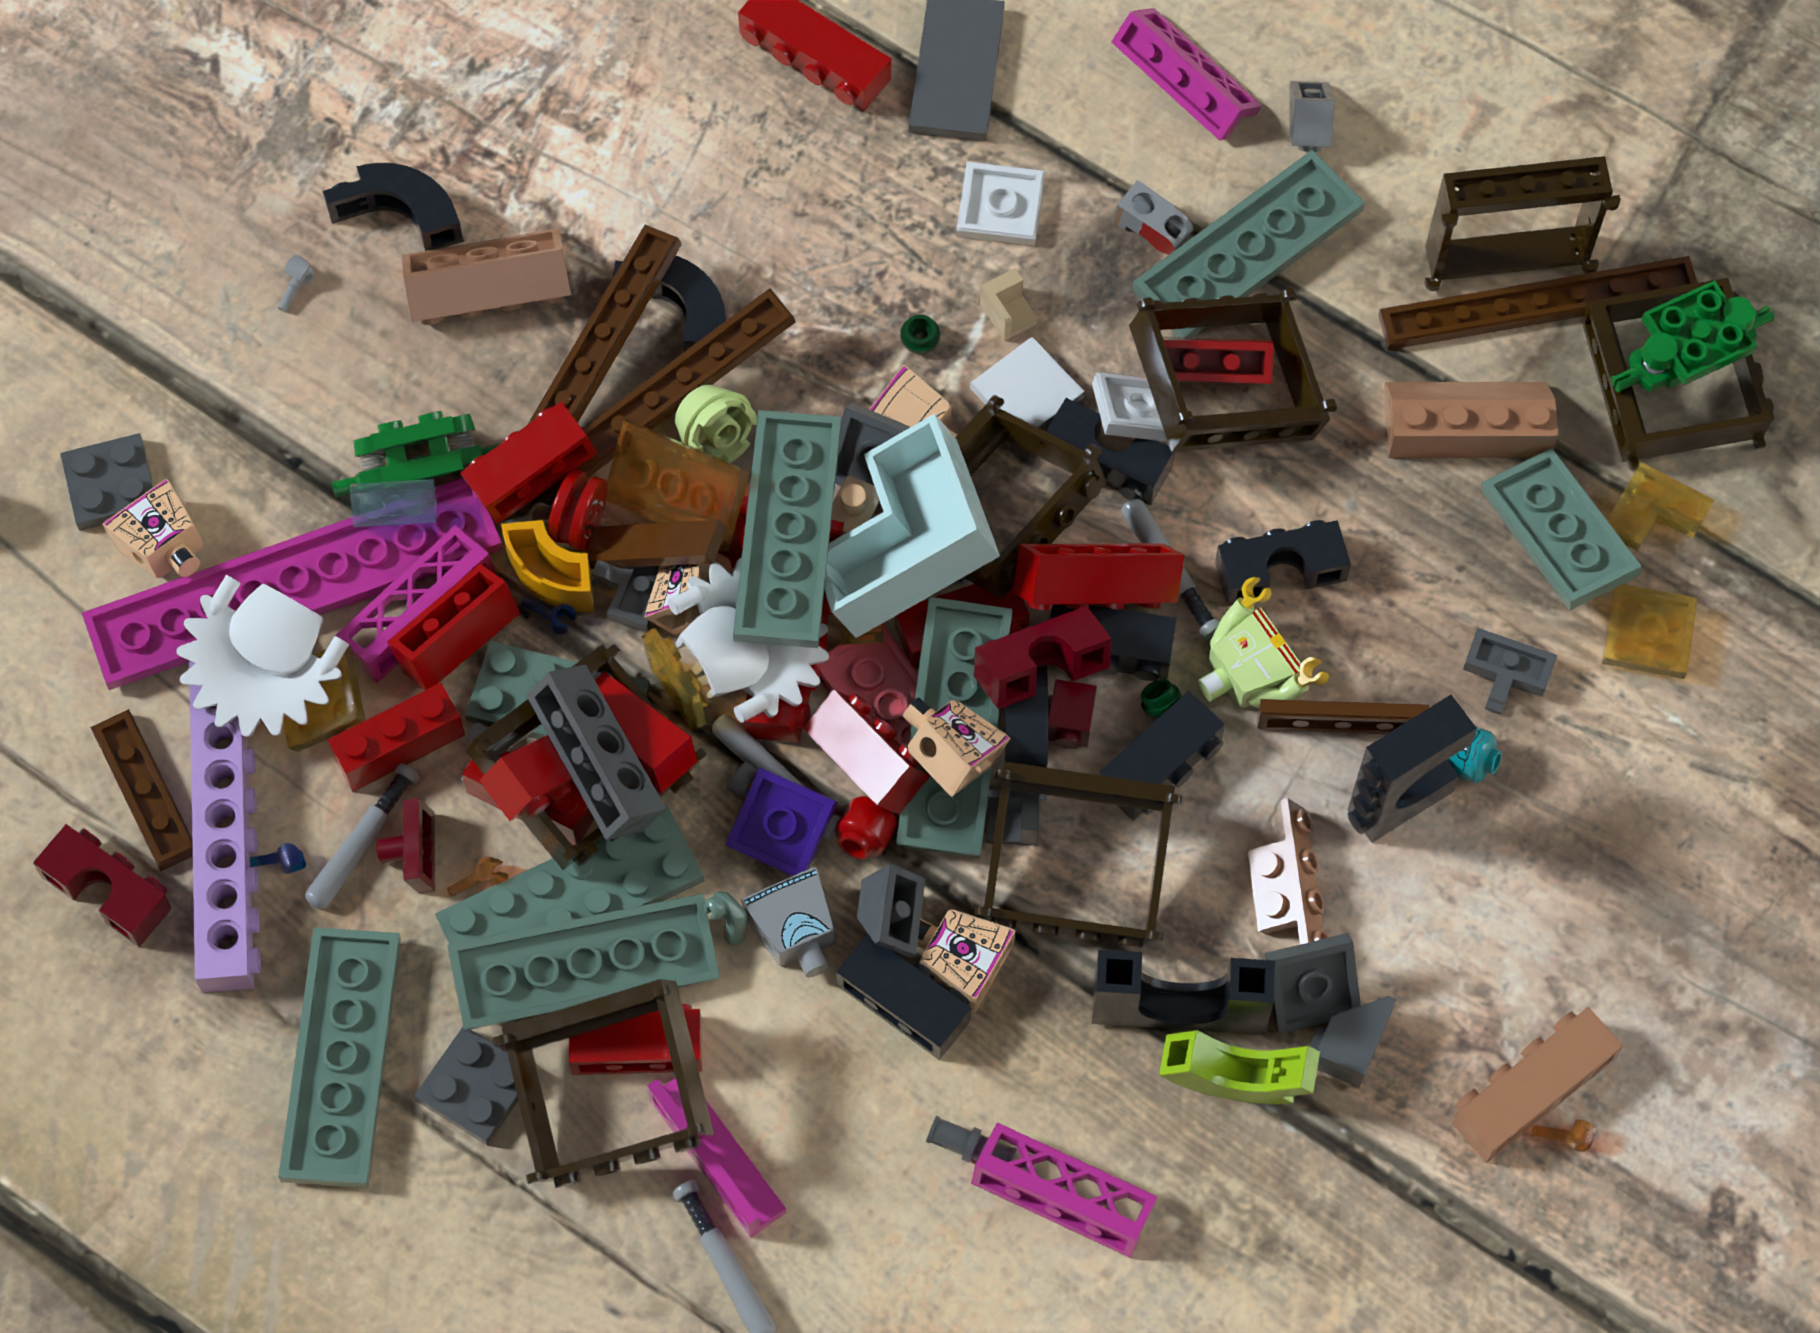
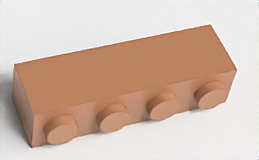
[1452,1007,1623,1163]

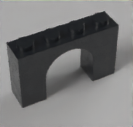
[1347,695,1477,843]
[1092,949,1275,1035]

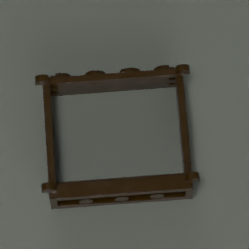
[1424,156,1621,291]
[1581,278,1775,471]
[1129,288,1338,452]
[955,395,1106,599]
[466,644,707,870]
[974,762,1183,948]
[493,979,714,1188]

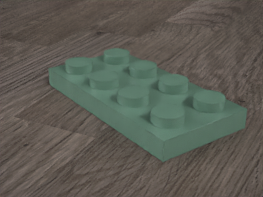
[1481,448,1642,611]
[465,641,651,739]

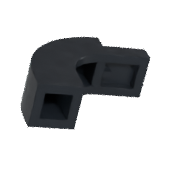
[322,163,464,251]
[613,255,726,352]
[1004,665,1048,800]

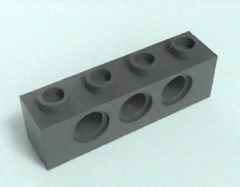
[526,664,666,840]

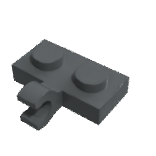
[592,560,660,632]
[1463,628,1557,715]

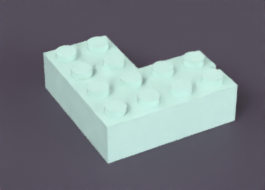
[824,413,1000,638]

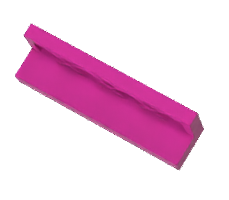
[1111,8,1263,141]
[335,525,496,683]
[647,1078,787,1238]
[971,1122,1157,1258]

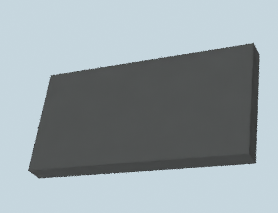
[909,0,1005,141]

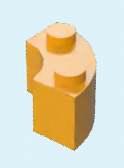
[501,520,594,612]

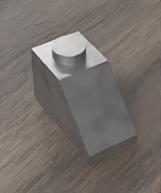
[1289,81,1335,152]

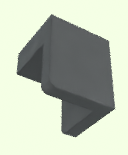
[987,789,1039,845]

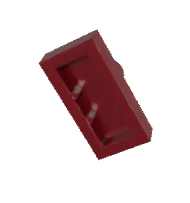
[376,798,435,894]

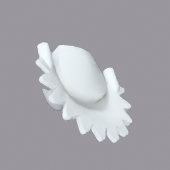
[668,558,829,722]
[176,575,349,737]

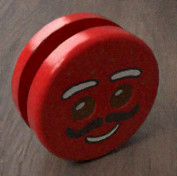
[548,469,608,551]

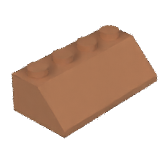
[402,228,571,325]
[1384,382,1558,458]

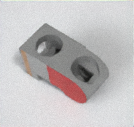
[1112,180,1193,255]

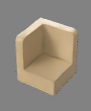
[980,268,1037,341]

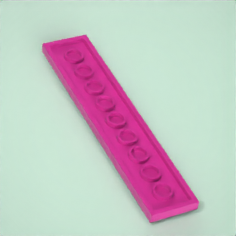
[82,478,503,690]

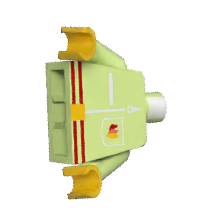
[1198,577,1329,708]

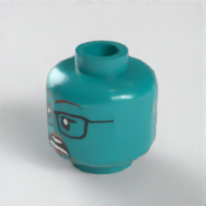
[1447,727,1502,783]

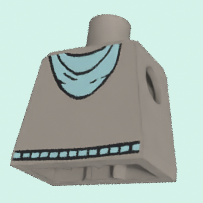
[741,867,835,978]

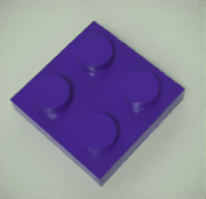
[725,767,838,876]

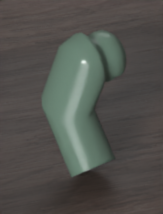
[704,891,748,945]

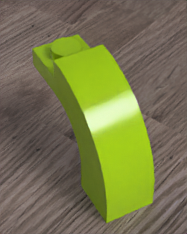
[1159,1030,1320,1104]

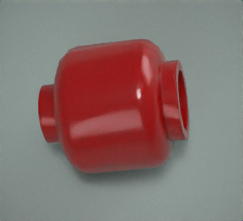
[835,796,898,860]

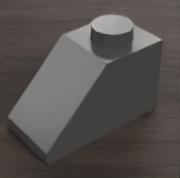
[857,863,926,958]
[1310,996,1396,1088]

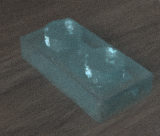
[350,479,437,527]

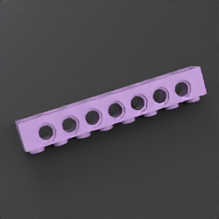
[189,661,261,993]

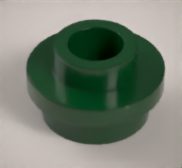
[900,314,940,354]
[1141,679,1182,717]

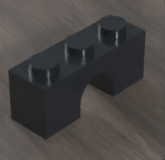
[1046,398,1175,506]
[1215,520,1351,606]

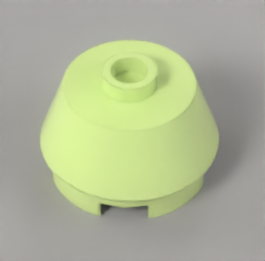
[675,385,757,466]

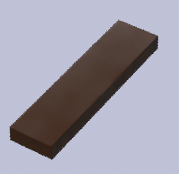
[585,520,727,569]
[1257,699,1429,734]
[90,709,193,872]

